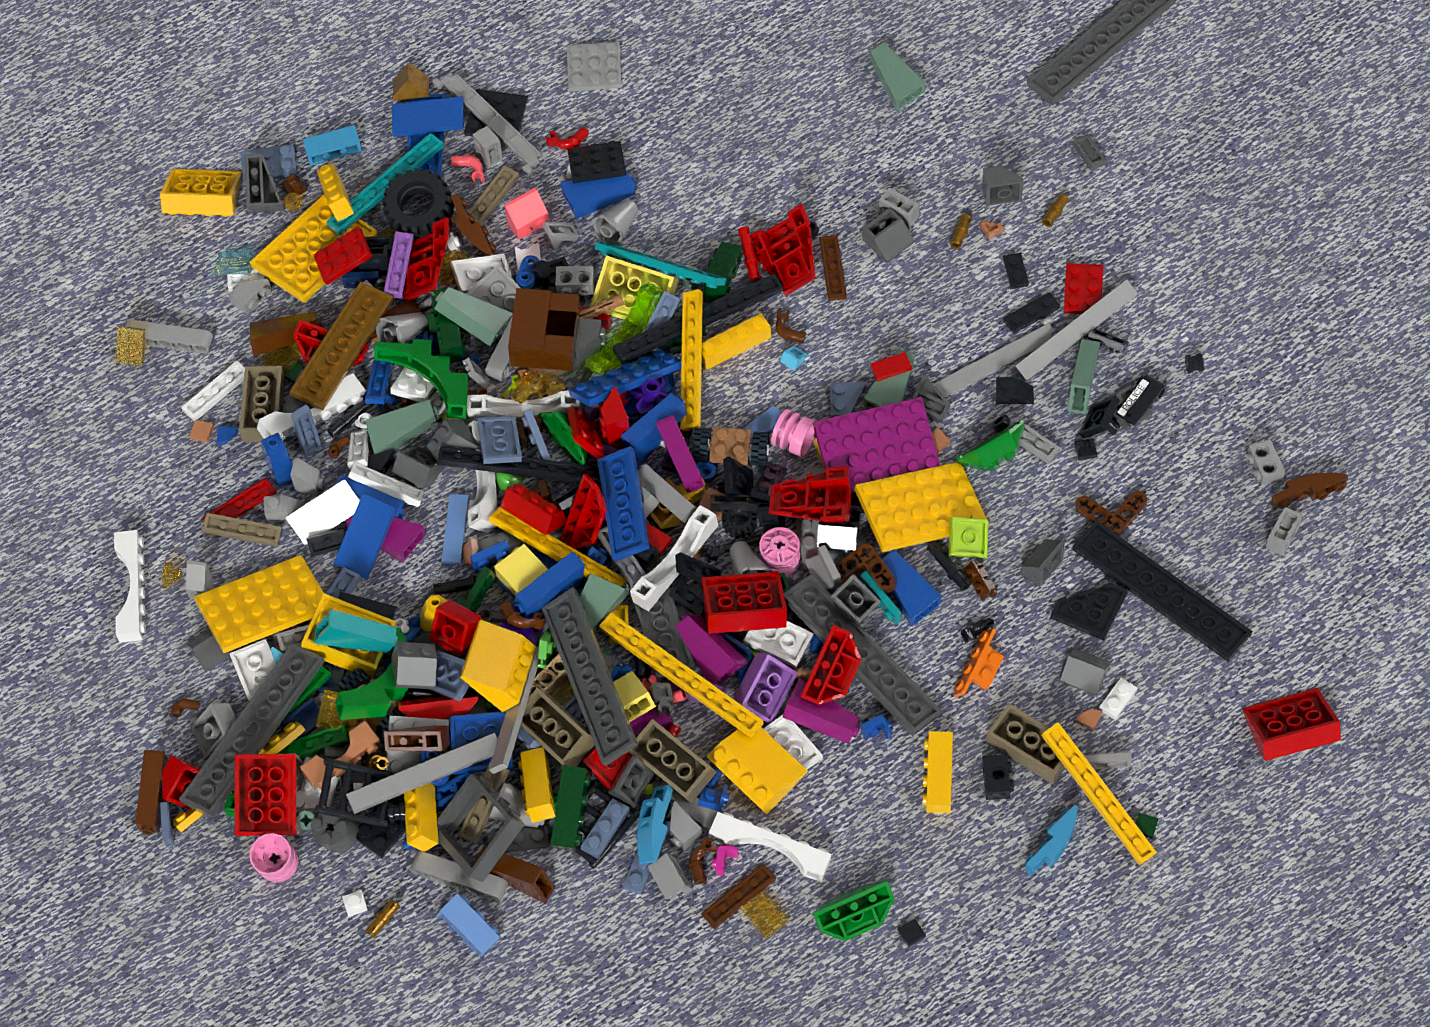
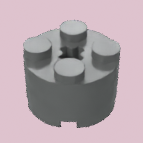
[311,806,359,853]

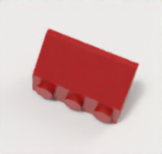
[599,388,629,450]
[500,483,567,535]

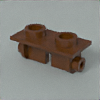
[965,560,997,602]

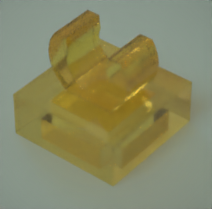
[162,562,182,588]

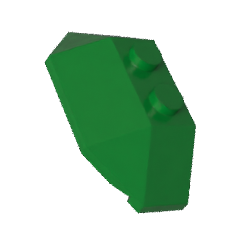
[538,411,590,465]
[956,420,1025,471]
[813,880,895,941]

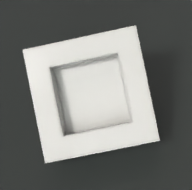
[342,890,368,917]

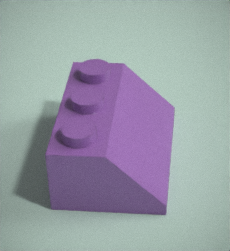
[733,653,798,724]

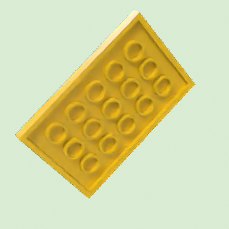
[249,195,378,303]
[854,462,989,552]
[194,555,324,653]

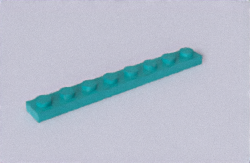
[326,133,444,235]
[595,242,726,288]

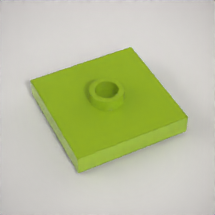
[949,517,988,559]

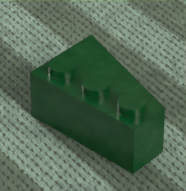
[703,242,743,303]

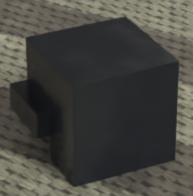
[359,236,394,276]

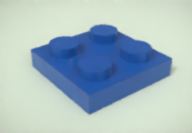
[470,540,509,574]

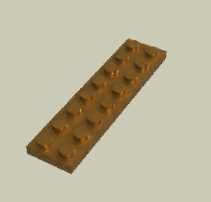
[290,282,393,410]

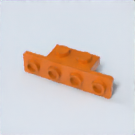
[953,628,1004,697]

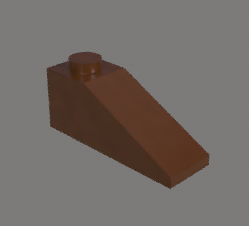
[384,726,450,751]

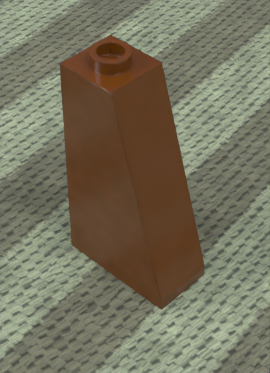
[250,312,322,356]
[135,750,168,835]
[474,846,555,904]

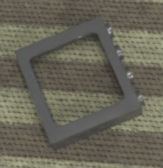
[437,774,525,882]

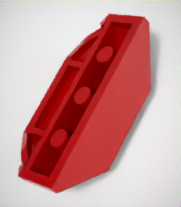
[293,320,370,367]
[560,474,607,549]
[800,625,862,705]
[397,692,478,726]

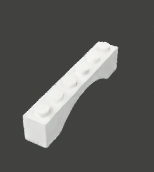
[257,373,366,441]
[467,391,582,421]
[466,420,498,533]
[630,505,718,612]
[114,530,146,642]
[709,812,832,882]

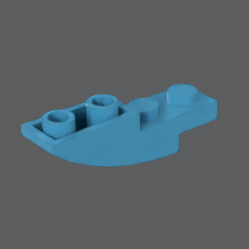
[637,785,673,865]
[1025,805,1078,876]

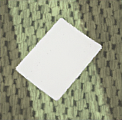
[515,243,541,271]

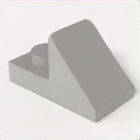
[542,222,579,250]

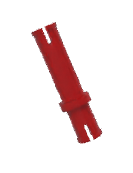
[738,226,761,282]

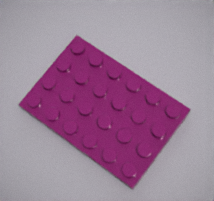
[812,397,940,492]

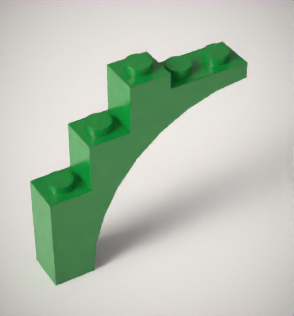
[374,339,468,419]
[335,627,408,720]

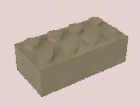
[239,366,286,442]
[520,687,595,767]
[986,703,1076,785]
[629,719,717,803]

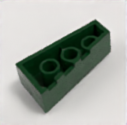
[430,287,467,363]
[551,765,591,851]

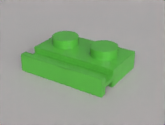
[537,628,556,668]

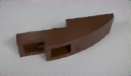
[450,193,497,256]
[1271,473,1348,510]

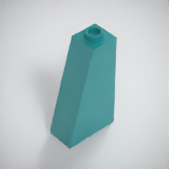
[314,610,398,653]

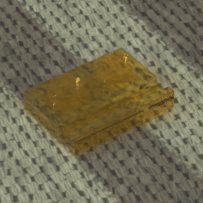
[440,251,469,286]
[116,325,145,366]
[530,373,565,399]
[740,890,789,940]

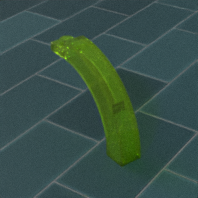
[585,282,664,374]

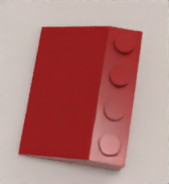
[701,571,787,634]
[1242,688,1341,761]
[234,754,296,836]

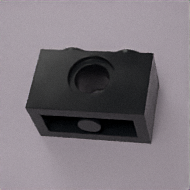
[982,754,1014,800]

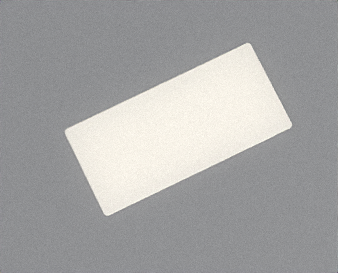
[286,480,359,544]

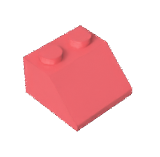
[504,188,549,239]

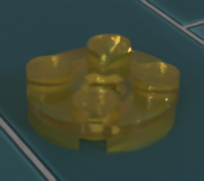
[509,370,543,404]

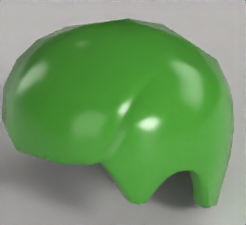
[495,473,524,492]

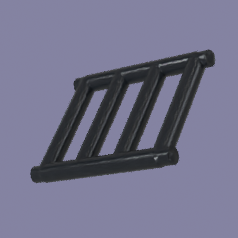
[314,758,396,827]
[548,781,637,869]

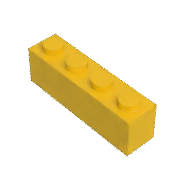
[317,163,354,221]
[701,313,771,370]
[922,731,953,813]
[518,747,556,823]
[404,783,438,852]

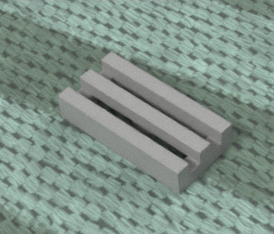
[462,358,491,388]

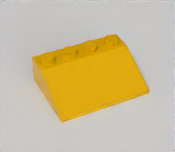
[160,169,242,217]
[301,593,396,679]
[460,620,536,712]
[706,727,808,815]

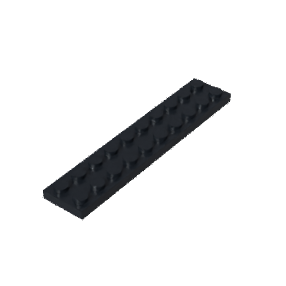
[1072,520,1253,662]

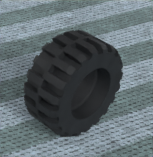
[382,168,455,240]

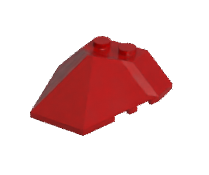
[751,204,816,295]
[403,217,449,301]
[769,466,851,523]

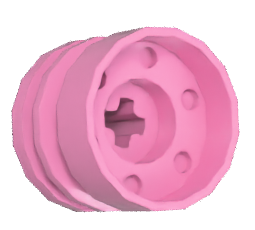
[771,409,816,458]
[759,527,800,577]
[250,833,299,883]

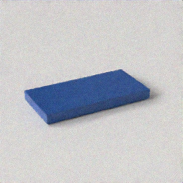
[392,96,464,137]
[333,493,398,579]

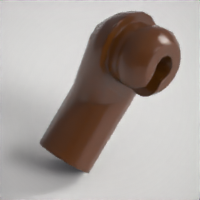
[328,435,350,458]
[171,698,200,717]

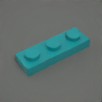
[860,571,902,625]

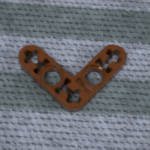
[1075,491,1147,536]
[835,544,897,592]

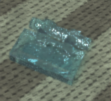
[214,249,256,275]

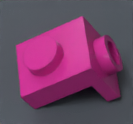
[712,844,739,876]

